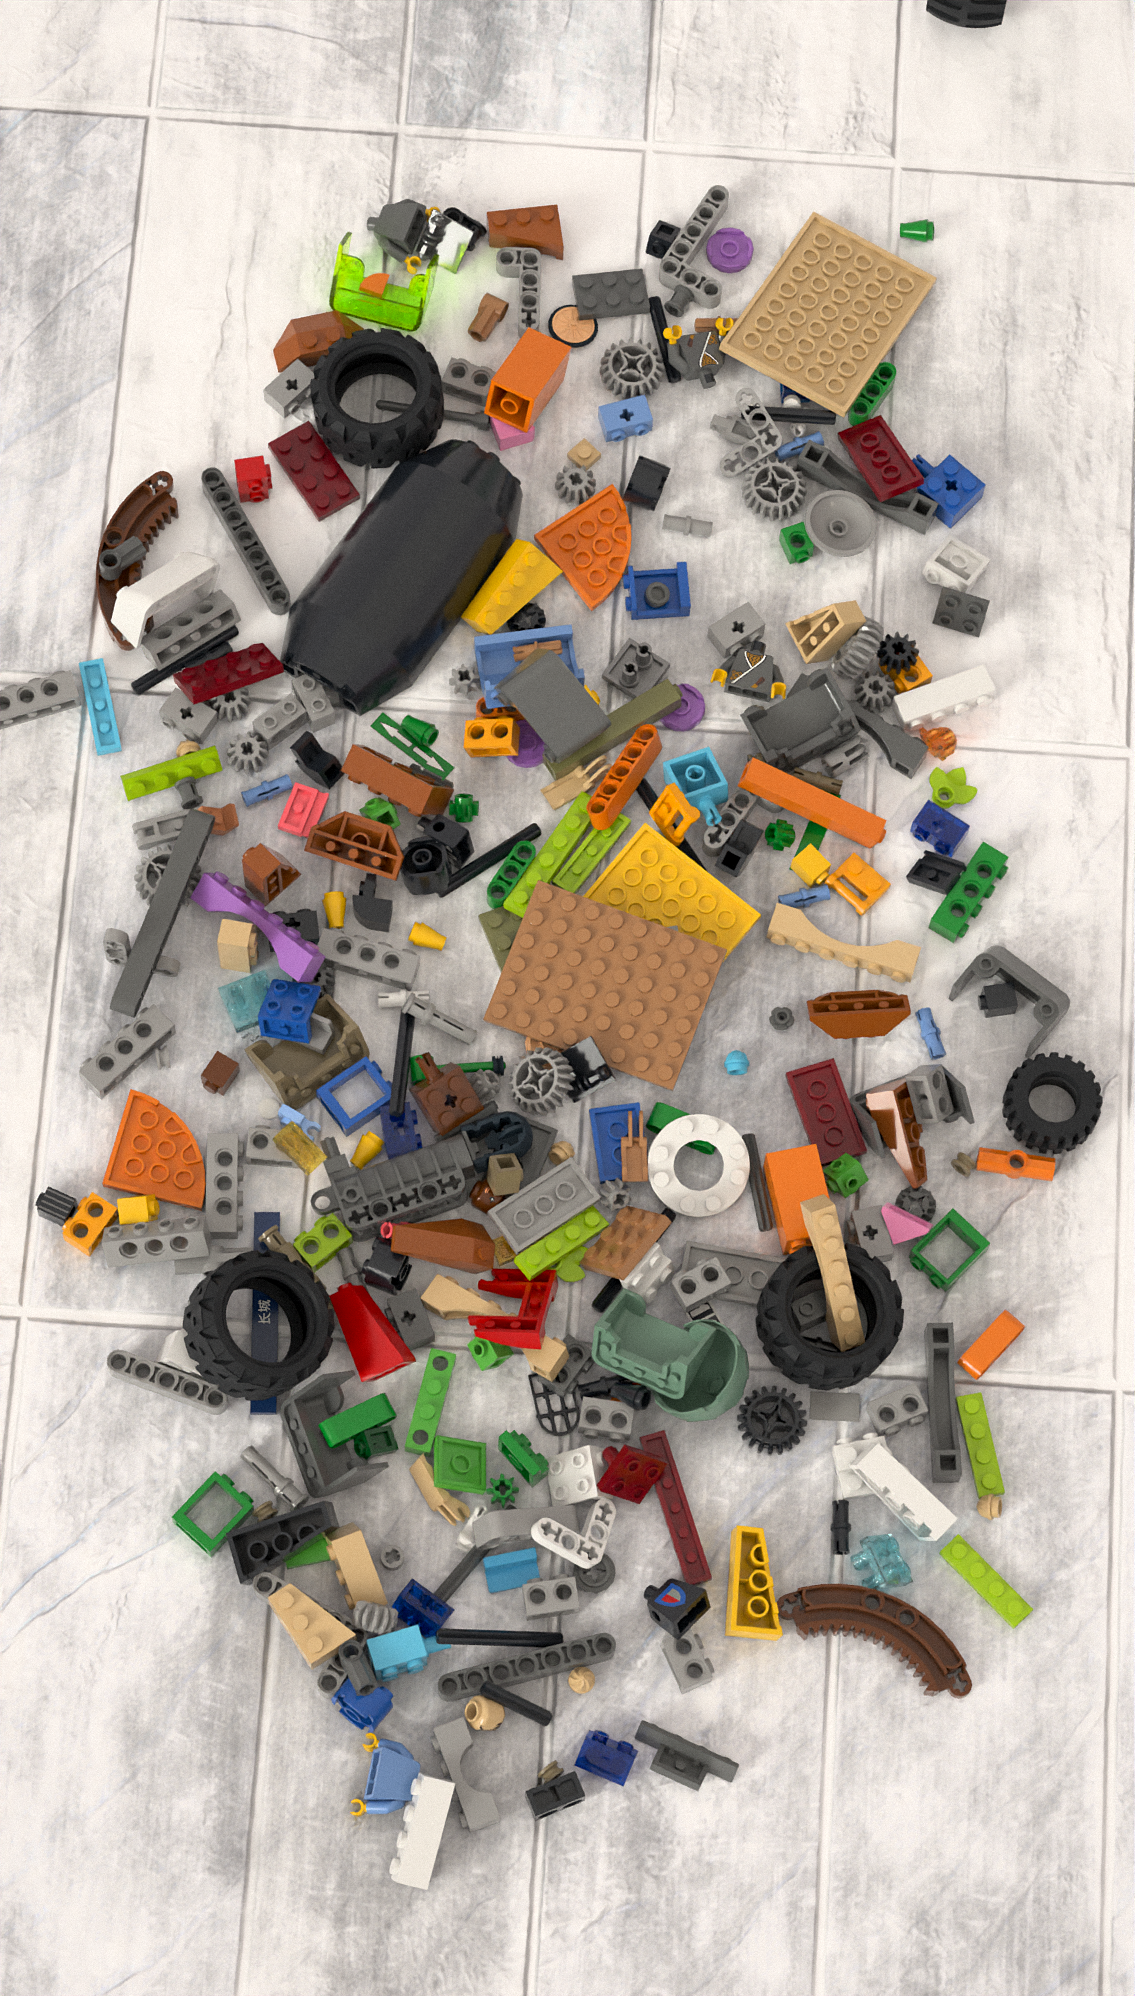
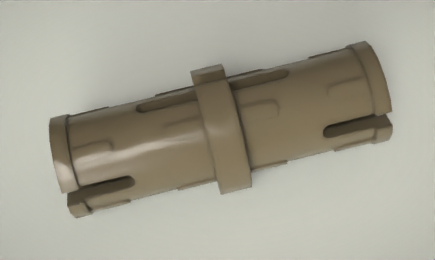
[793,767,843,796]

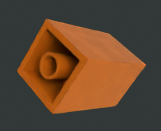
[484,327,572,433]
[763,1144,829,1255]

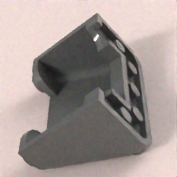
[494,648,612,763]
[740,667,860,774]

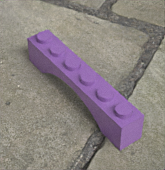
[190,871,326,982]

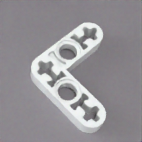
[531,1498,616,1569]

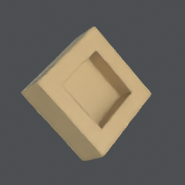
[567,438,601,472]

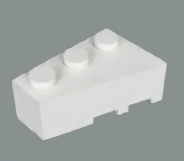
[155,1329,219,1386]

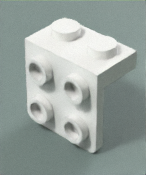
[546,1445,613,1507]

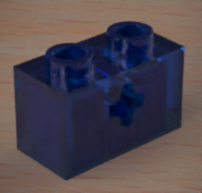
[910,799,970,858]
[379,1102,422,1160]

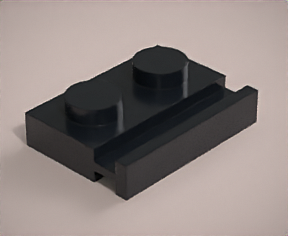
[906,850,967,895]

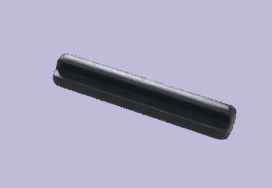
[480,1681,553,1726]

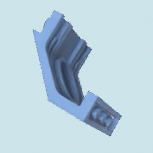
[474,624,585,709]

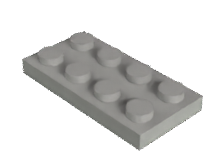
[487,1157,601,1255]
[681,1241,786,1307]

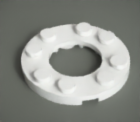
[647,1114,750,1217]

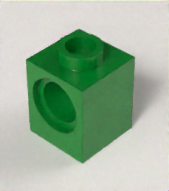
[779,522,814,564]

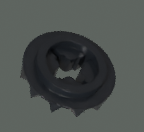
[507,602,546,632]

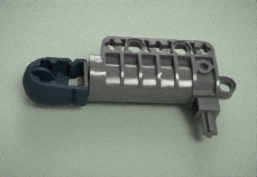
[310,1111,533,1242]

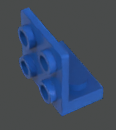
[258,979,321,1044]

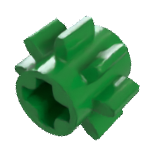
[449,793,479,823]
[765,819,796,851]
[486,1473,519,1508]

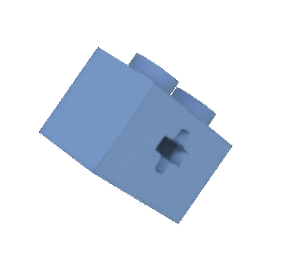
[598,395,653,442]

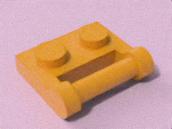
[649,782,700,846]
[824,853,891,916]

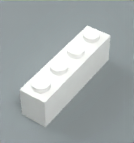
[891,664,996,731]
[389,1773,455,1890]

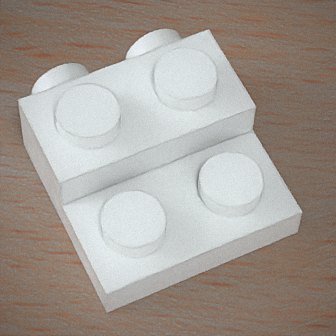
[922,535,990,593]
[619,1242,675,1303]
[832,1433,887,1500]

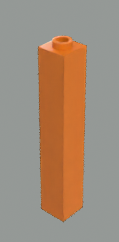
[737,757,887,849]

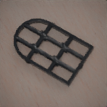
[528,1373,579,1436]

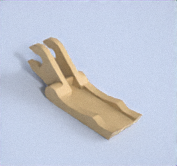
[540,755,612,810]
[409,1453,470,1526]

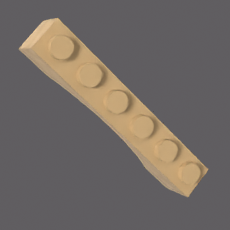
[767,903,921,983]
[800,1194,865,1352]
[420,1273,569,1382]

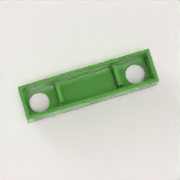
[405,1348,456,1458]

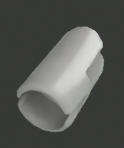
[821,735,870,778]

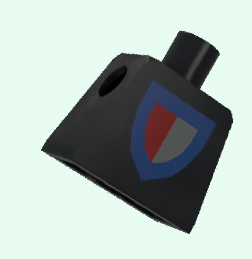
[644,1578,711,1640]

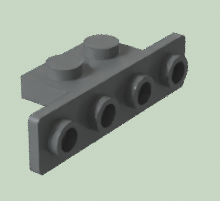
[635,1720,739,1791]

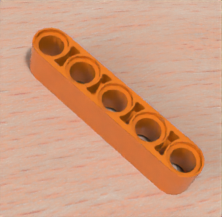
[586,724,662,830]

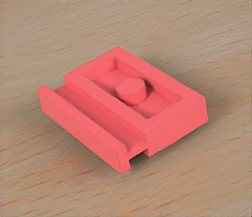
[278,782,329,838]

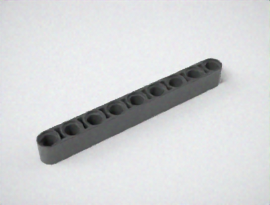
[110,808,215,1018]

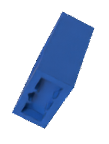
[316,1056,392,1137]

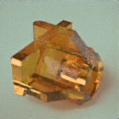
[919,727,957,761]

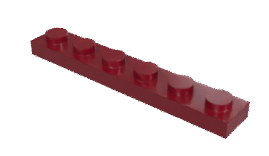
[639,1430,712,1585]

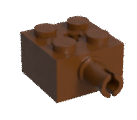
[409,1052,484,1136]

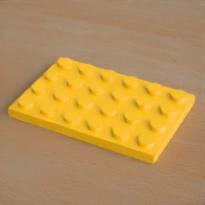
[583,823,761,962]

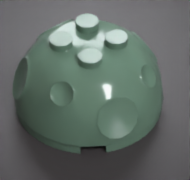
[649,1319,749,1422]

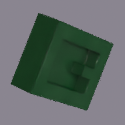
[353,1425,399,1461]

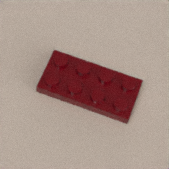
[837,415,924,502]
[268,421,360,522]
[173,642,284,705]
[785,1058,867,1167]

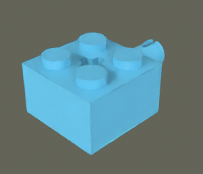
[663,747,728,826]
[366,1625,451,1682]

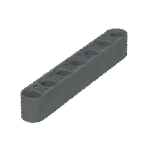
[201,467,291,616]
[438,1633,616,1702]

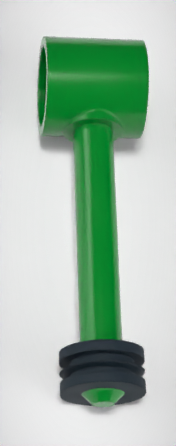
[409,1055,506,1086]

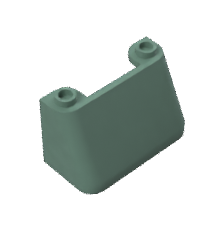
[592,1288,716,1399]

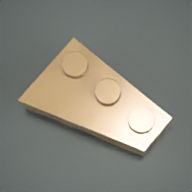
[785,600,866,664]
[217,919,260,973]
[325,1522,388,1610]
[268,1583,357,1670]

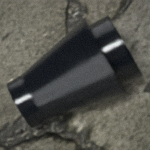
[611,1382,651,1411]

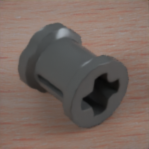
[664,285,694,317]
[174,777,203,809]

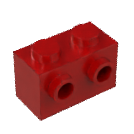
[234,455,273,503]

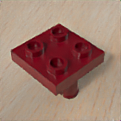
[596,1444,668,1504]

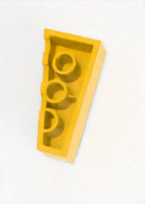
[461,539,563,635]
[725,1525,783,1641]

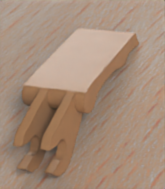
[621,1110,648,1182]

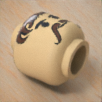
[465,1695,505,1731]

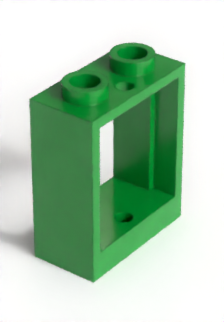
[908,1208,990,1292]
[172,1471,254,1557]

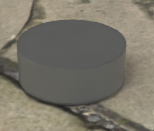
[644,582,670,608]

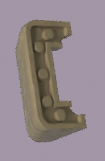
[244,994,370,1110]

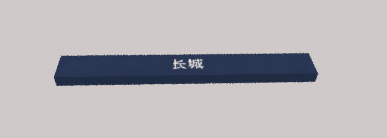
[250,1212,280,1415]

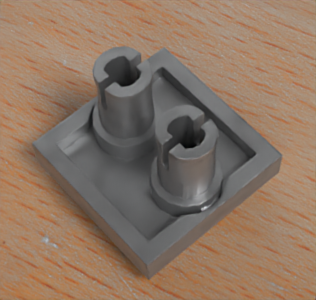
[602,637,670,699]

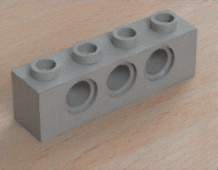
[140,589,241,671]
[0,670,81,730]
[317,928,420,991]
[79,1004,176,1100]
[206,1133,244,1239]
[101,1216,212,1268]

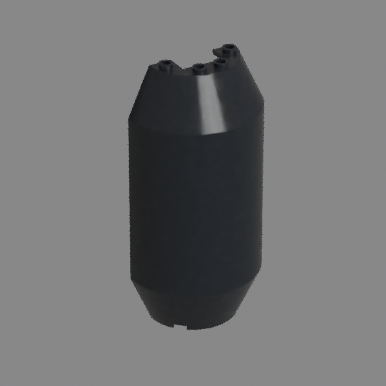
[280,439,523,716]

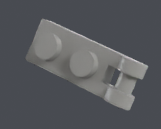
[132,806,200,850]

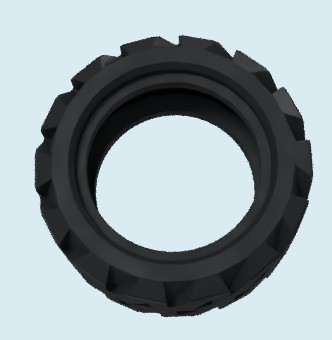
[310,328,444,469]
[755,1243,904,1391]
[183,1250,335,1401]

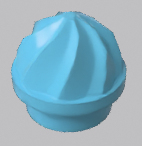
[724,1050,750,1075]

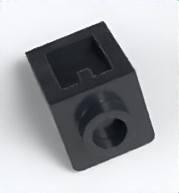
[645,220,681,260]

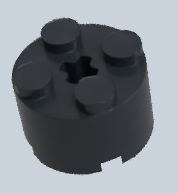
[622,455,671,511]
[400,837,452,895]
[361,1236,412,1296]

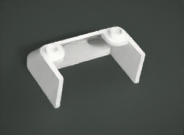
[111,551,220,649]

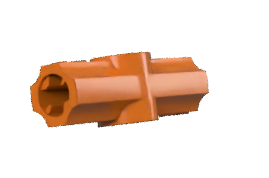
[976,1147,1056,1181]

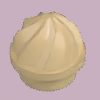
[176,739,201,757]
[548,1141,575,1166]
[976,1494,1002,1520]
[568,1667,595,1694]

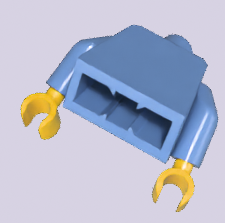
[350,1733,420,1817]

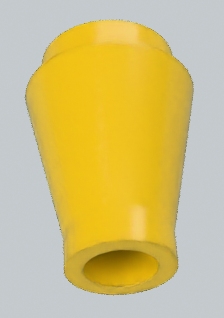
[322,891,347,929]
[408,922,447,951]
[350,1131,385,1170]

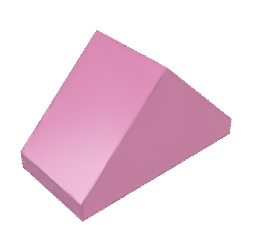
[489,416,535,451]
[881,1202,933,1245]

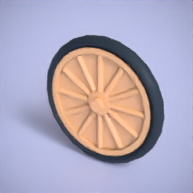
[548,304,598,348]

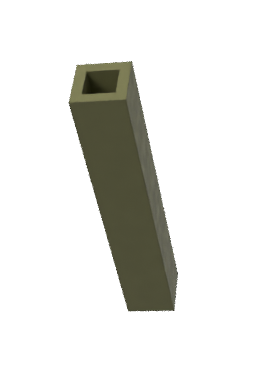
[542,679,683,781]

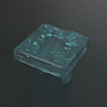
[218,970,271,1033]
[850,1534,913,1590]

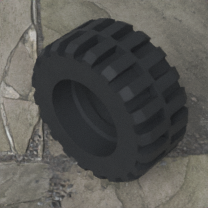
[1002,1052,1103,1154]

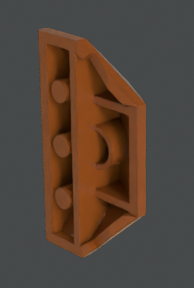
[273,310,364,373]
[304,811,404,881]
[807,990,911,1039]

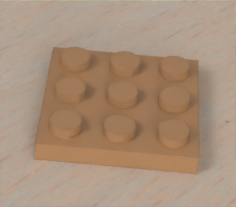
[579,1206,672,1281]

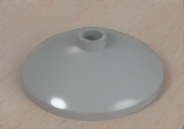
[804,490,877,557]

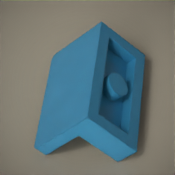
[483,1547,540,1594]

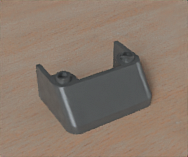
[948,945,1070,1058]
[850,1066,975,1159]
[280,1370,389,1498]

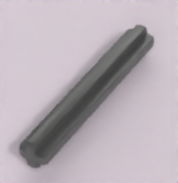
[742,1133,773,1232]

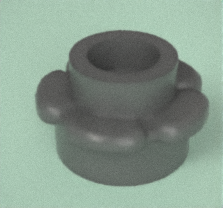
[769,1007,794,1031]

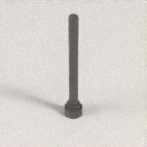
[376,400,490,431]

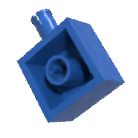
[912,454,986,529]

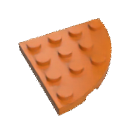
[534,484,631,611]
[102,1089,206,1211]

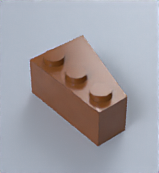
[486,204,564,260]
[242,843,302,907]

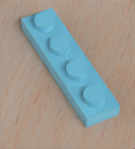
[79,658,122,756]

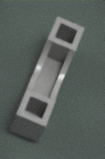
[430,1717,501,1833]

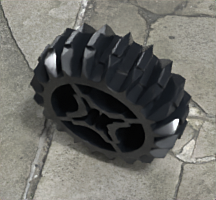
[737,1385,807,1456]

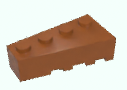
[341,744,454,817]

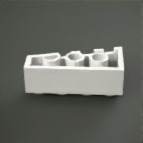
[849,1443,958,1541]

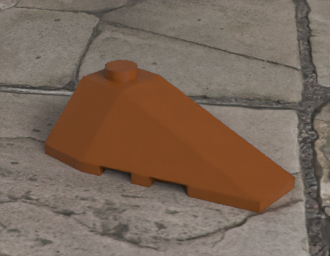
[866,1078,928,1189]
[391,1218,495,1274]

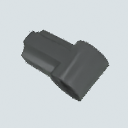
[99,536,147,580]
[339,1640,378,1696]

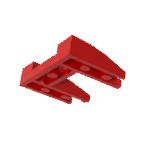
[468,1268,558,1350]

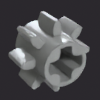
[449,664,480,697]
[468,1069,500,1101]
[599,1178,631,1211]

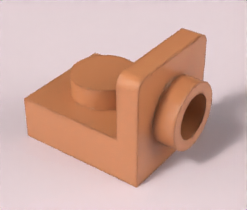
[197,803,239,836]

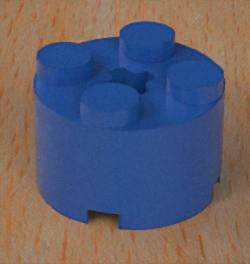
[331,1677,394,1733]

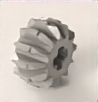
[555,463,596,506]
[854,671,896,713]
[209,688,251,723]
[227,731,269,775]
[352,1600,398,1635]

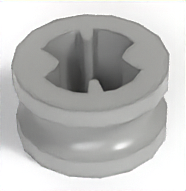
[154,1045,171,1070]
[380,1545,404,1571]

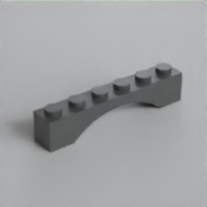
[796,440,939,535]
[786,673,929,779]
[924,1322,962,1483]

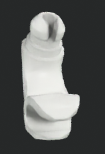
[783,394,806,437]
[456,1505,488,1552]

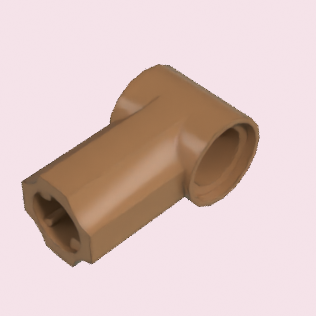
[468,293,509,342]

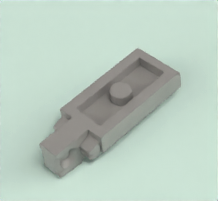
[710,414,777,451]

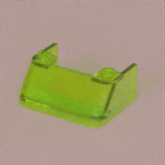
[329,232,440,332]

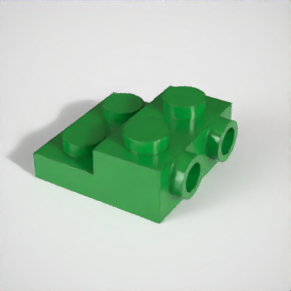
[498,1430,549,1488]

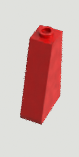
[329,1283,416,1382]

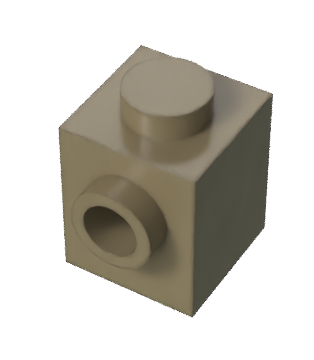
[487,1153,523,1196]

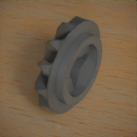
[895,1185,936,1222]
[573,1552,615,1594]

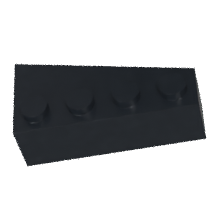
[226,1501,340,1585]

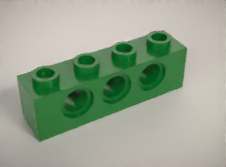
[928,842,1009,943]

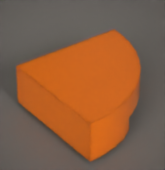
[359,273,390,298]

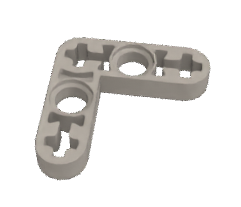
[720,388,783,478]
[103,928,181,977]

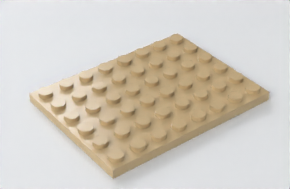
[719,211,937,418]

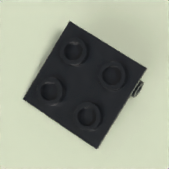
[561,1036,616,1103]

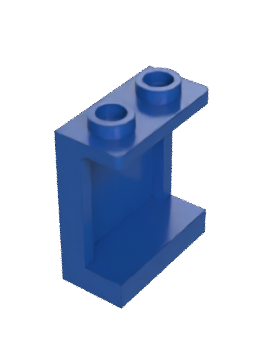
[623,562,691,620]

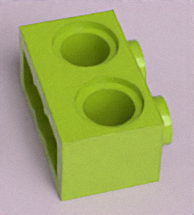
[293,1213,353,1273]

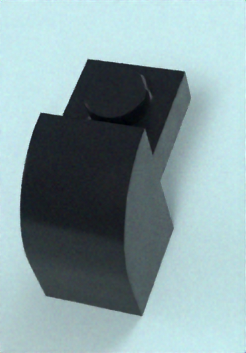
[290,731,345,790]
[715,819,764,877]
[352,873,393,932]

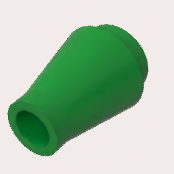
[900,219,934,243]
[401,715,439,747]

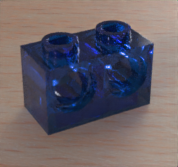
[392,1578,455,1638]

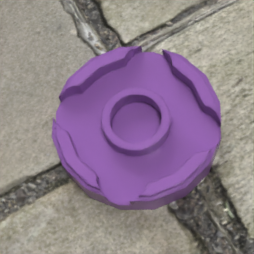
[706,227,754,273]
[660,683,705,732]
[504,720,545,768]

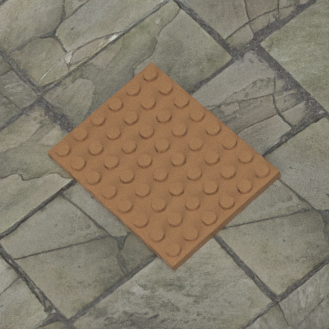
[483,880,727,1091]

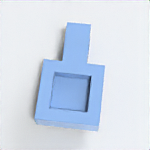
[278,1104,321,1143]

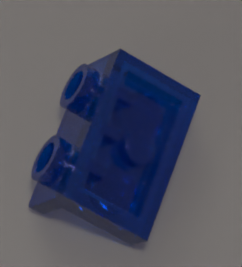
[574,1730,638,1787]

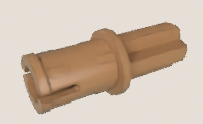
[694,316,738,334]
[513,640,563,662]

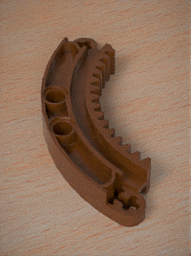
[96,471,179,651]
[777,1584,972,1699]

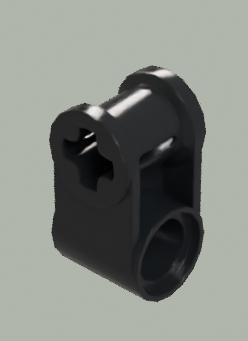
[443,207,487,251]

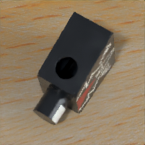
[416,814,475,870]

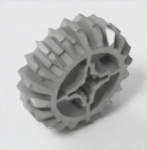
[599,338,664,400]
[741,457,807,522]
[831,616,884,681]
[134,844,202,907]
[508,1047,575,1116]

